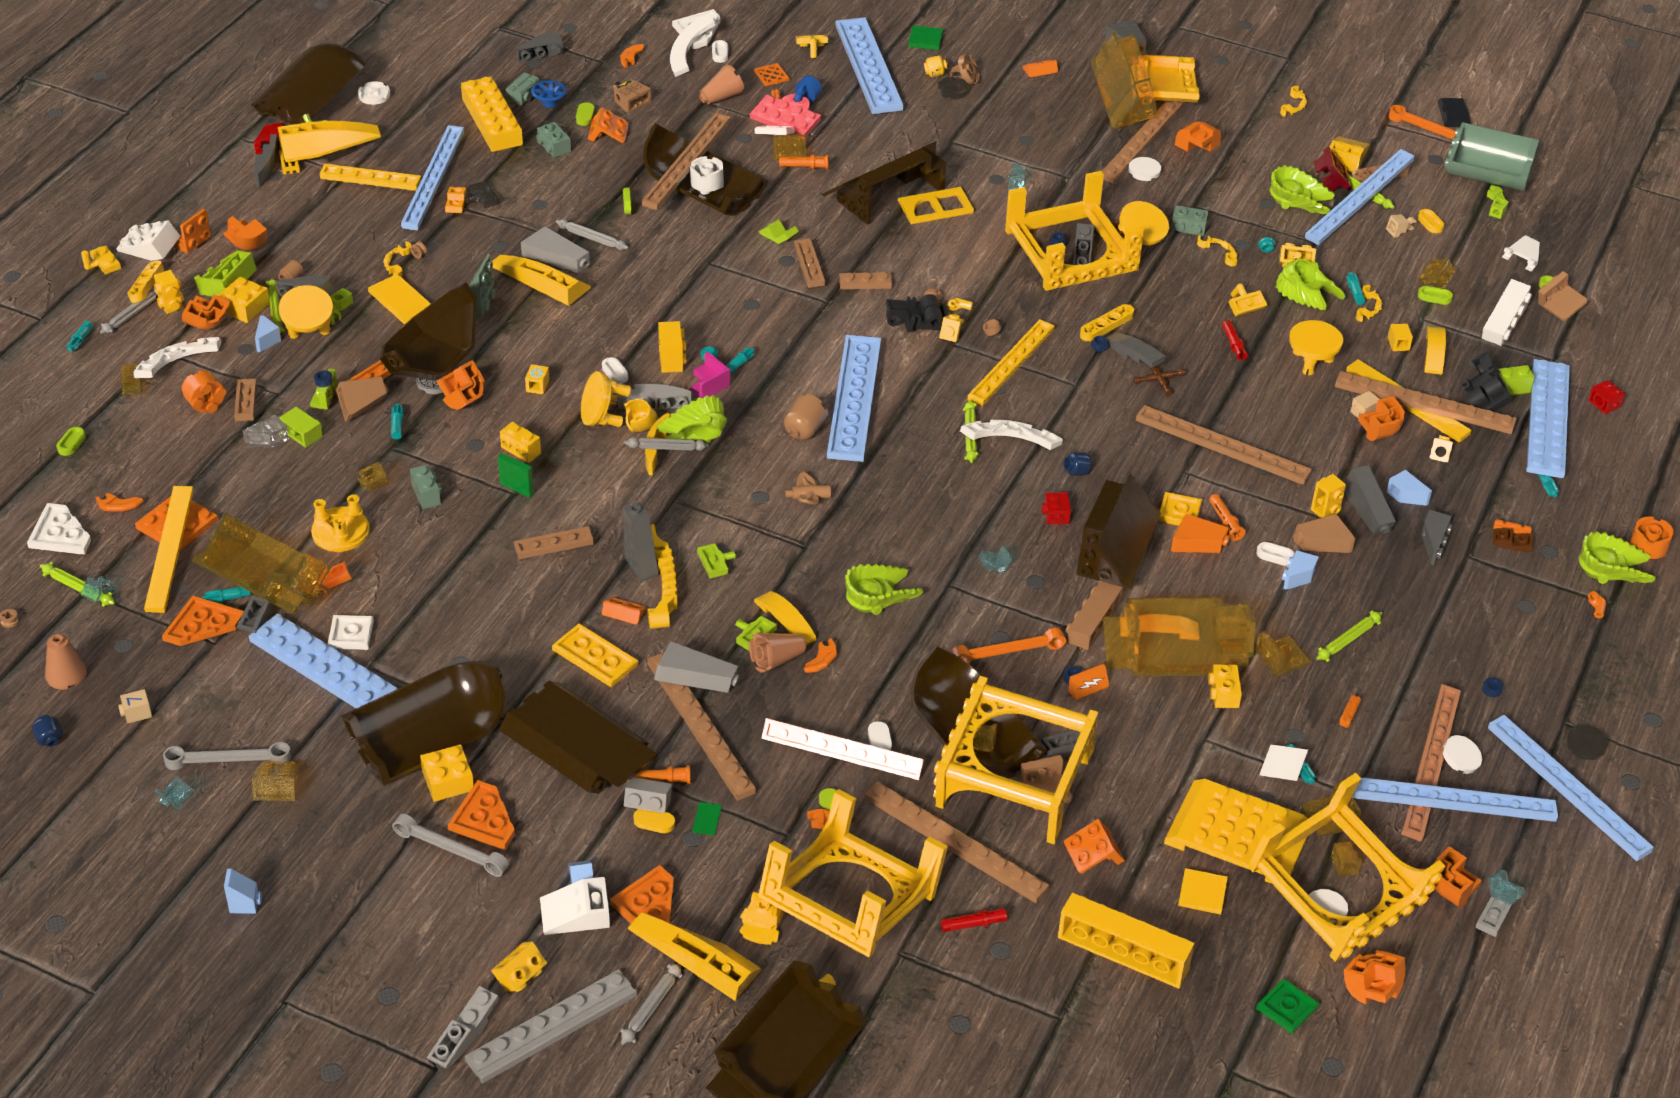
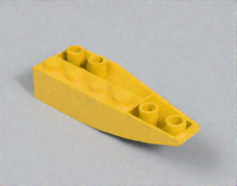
[278,121,381,162]
[491,255,591,306]
[628,912,761,1001]

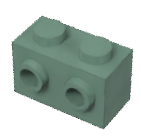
[536,122,571,158]
[1171,205,1209,236]
[410,464,442,509]

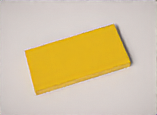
[368,274,431,324]
[552,624,638,688]

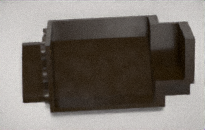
[822,141,946,225]
[1076,473,1161,589]

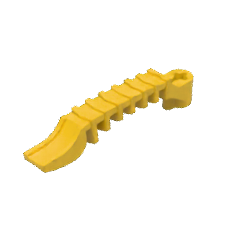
[647,524,677,629]

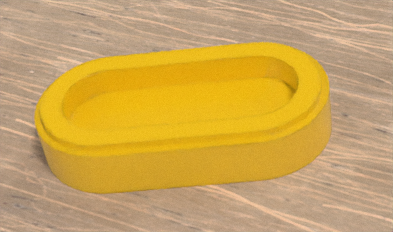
[1418,209,1444,233]
[633,809,675,833]

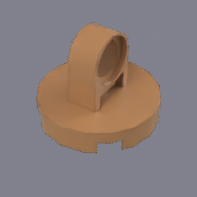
[949,53,980,85]

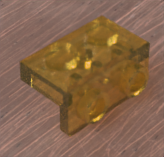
[773,135,806,160]
[1418,258,1454,289]

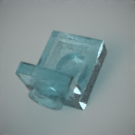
[1007,163,1025,190]
[979,546,1012,572]
[81,576,117,602]
[155,776,194,810]
[1488,870,1525,905]

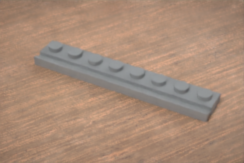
[465,969,637,1084]

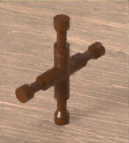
[1133,366,1185,396]

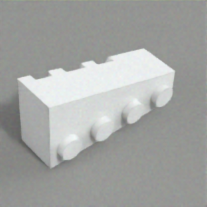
[1482,279,1532,346]

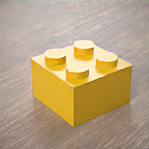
[217,277,270,323]
[658,321,686,373]
[420,745,474,802]

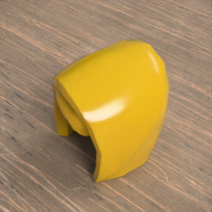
[624,399,658,433]

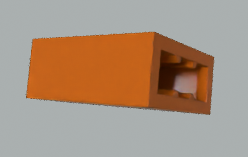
[1171,514,1230,553]

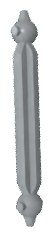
[556,219,629,250]
[100,287,158,334]
[624,437,709,451]
[620,963,683,1045]

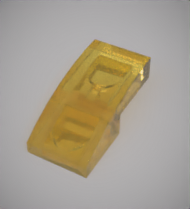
[121,363,141,395]

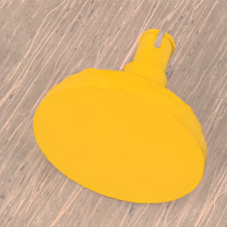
[1118,201,1169,245]
[279,285,333,339]
[1289,320,1343,375]
[581,371,631,427]
[311,495,370,552]

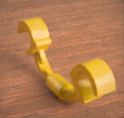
[1280,86,1307,117]
[1197,235,1237,266]
[384,242,411,277]
[1356,285,1383,322]

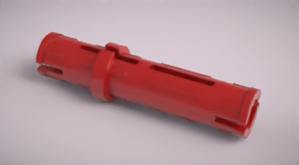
[1222,320,1248,361]
[940,908,1007,933]

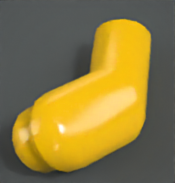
[948,298,973,311]

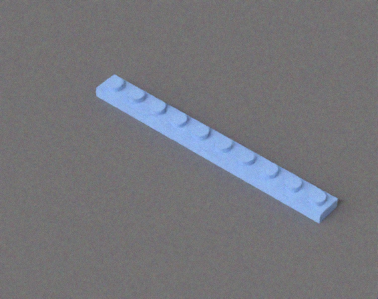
[401,125,464,230]
[1305,149,1414,245]
[1488,715,1654,861]
[1352,777,1558,822]

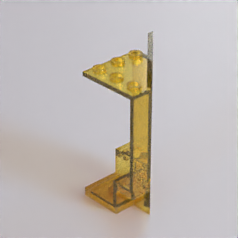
[1090,29,1158,129]
[191,513,332,614]
[1102,597,1256,676]

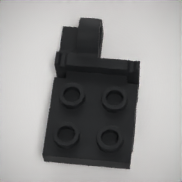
[886,294,948,332]
[1461,351,1512,412]

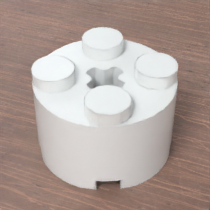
[690,156,724,195]

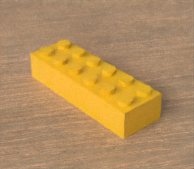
[461,76,523,152]
[1058,893,1194,989]

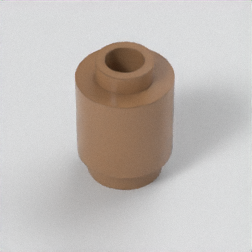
[278,260,303,280]

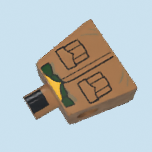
[613,80,651,113]

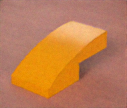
[445,187,466,213]

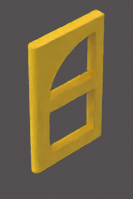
[898,187,974,224]

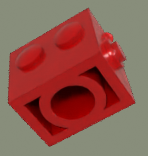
[1588,380,1625,415]
[1041,492,1071,525]

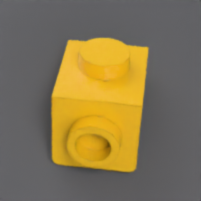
[939,314,964,342]

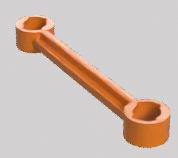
[1388,105,1456,140]
[950,628,1066,664]

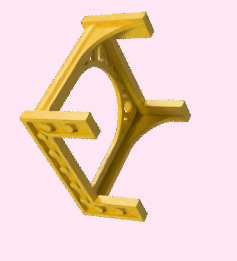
[1005,171,1144,291]
[933,676,1098,845]
[1248,773,1445,962]
[758,789,948,957]

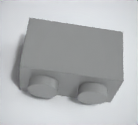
[624,777,672,813]

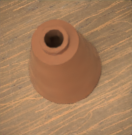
[699,65,744,104]
[749,633,807,673]
[45,634,87,690]

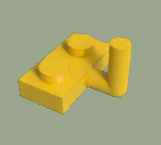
[796,35,828,58]
[81,245,121,274]
[1229,284,1267,317]

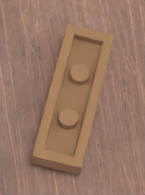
[839,272,892,289]
[234,379,257,421]

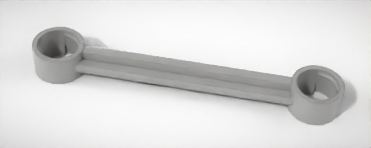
[163,742,291,770]
[392,814,509,877]

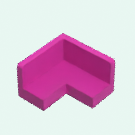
[691,352,730,398]

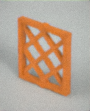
[754,63,789,86]

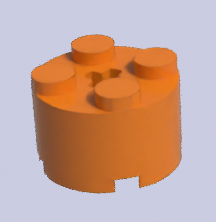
[182,370,226,413]
[1629,516,1673,561]

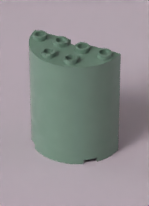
[1444,122,1539,192]

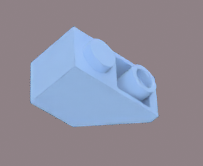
[1386,470,1432,506]
[1282,550,1319,590]

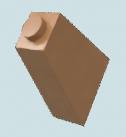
[336,377,388,423]
[1294,514,1355,553]

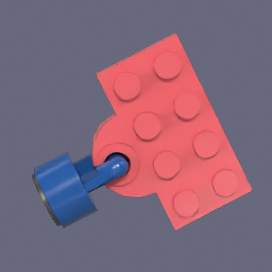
[750,75,822,139]

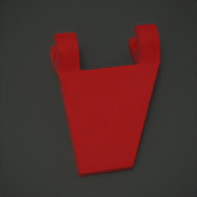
[253,122,283,154]

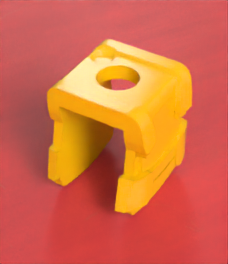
[739,891,783,945]

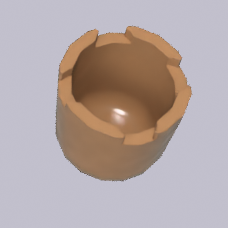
[783,394,828,440]

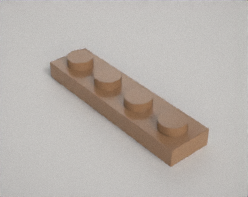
[794,238,825,288]
[514,526,593,560]

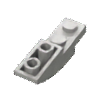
[617,384,691,410]
[427,986,499,1069]

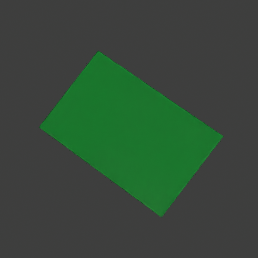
[692,802,722,836]

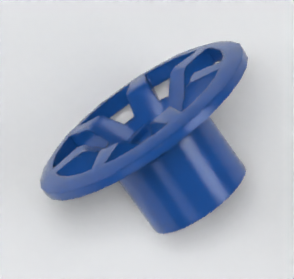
[531,80,567,108]

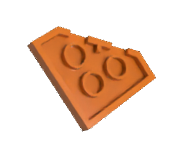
[162,596,244,646]
[448,780,515,850]
[610,865,674,924]

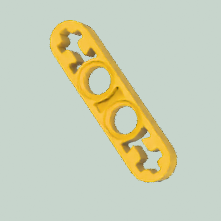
[127,260,164,303]
[1080,304,1134,341]

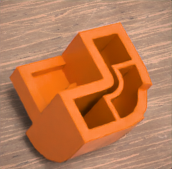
[1175,121,1221,152]
[223,216,267,251]
[182,294,231,330]
[436,360,485,410]
[1358,396,1405,441]
[1434,846,1482,908]
[1344,950,1406,1004]

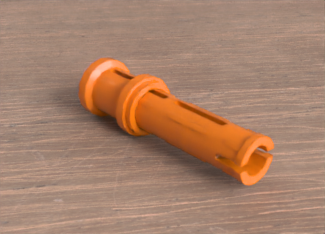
[779,155,829,169]
[1209,494,1246,541]
[628,765,691,785]

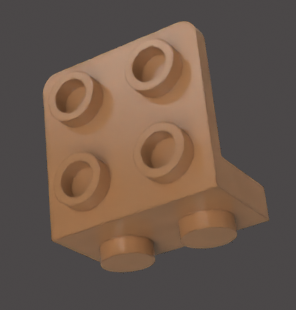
[1538,271,1587,321]
[1019,755,1072,810]

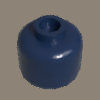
[1063,452,1092,476]
[32,715,63,747]

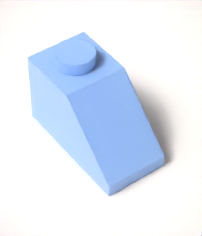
[224,869,262,913]

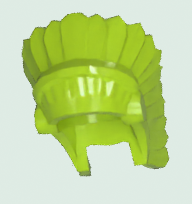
[1269,165,1335,214]
[1275,258,1345,310]
[656,395,727,444]
[1579,532,1655,584]
[845,564,923,615]

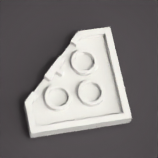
[672,9,720,49]
[27,503,91,555]

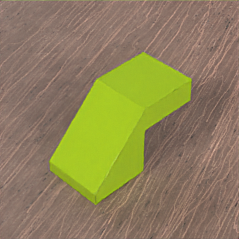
[759,219,799,244]

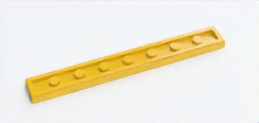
[967,319,1055,406]
[1346,359,1471,443]
[144,486,194,613]

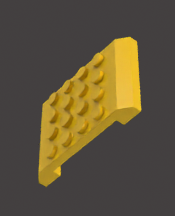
[1131,55,1199,103]
[1164,779,1308,884]

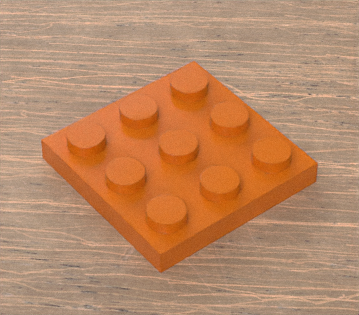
[135,496,219,550]

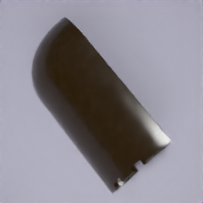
[251,43,367,125]
[643,123,768,216]
[911,645,1047,779]
[341,661,505,785]

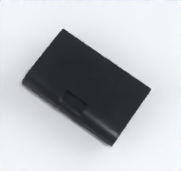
[1437,98,1470,127]

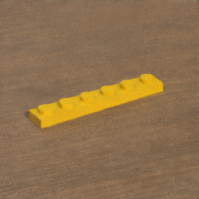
[320,164,421,191]

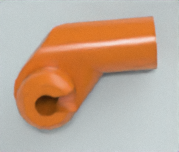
[1588,591,1606,618]

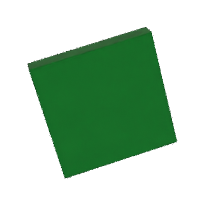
[908,25,943,50]
[497,453,534,498]
[1256,978,1320,1034]

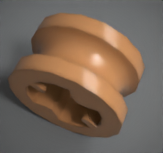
[410,241,427,259]
[0,609,19,628]

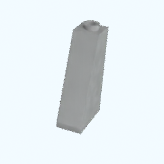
[521,227,590,273]
[654,641,739,693]

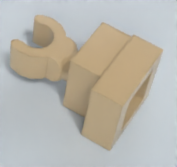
[1386,214,1417,238]

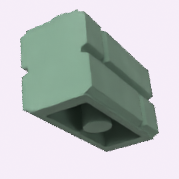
[505,72,540,106]

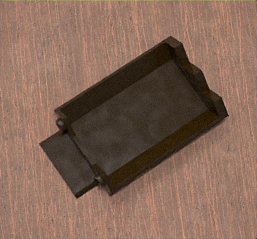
[499,680,657,794]
[705,960,867,1098]

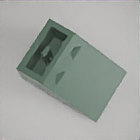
[469,254,495,317]

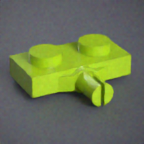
[697,543,736,579]
[735,616,777,650]

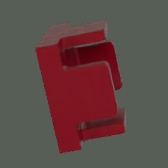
[1313,147,1351,191]

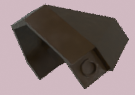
[380,282,477,381]

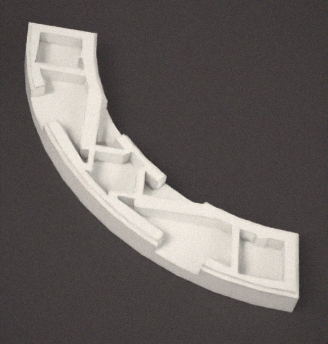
[670,13,715,77]
[133,337,221,378]
[960,420,1063,450]

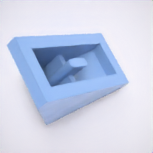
[255,315,281,352]
[568,860,593,884]

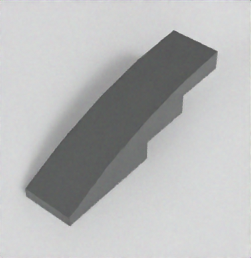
[254,134,279,188]
[1106,332,1165,368]
[237,573,290,633]
[1012,730,1080,778]

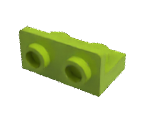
[310,369,338,409]

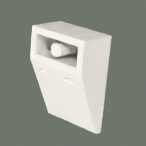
[116,221,180,261]
[540,877,610,935]

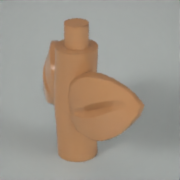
[785,471,831,505]

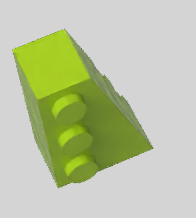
[194,250,257,297]

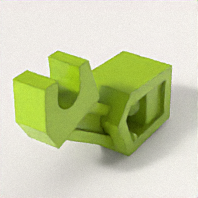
[1487,185,1509,219]
[330,288,353,325]

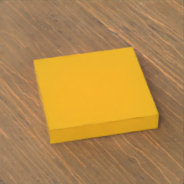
[1158,492,1202,526]
[1178,868,1228,914]

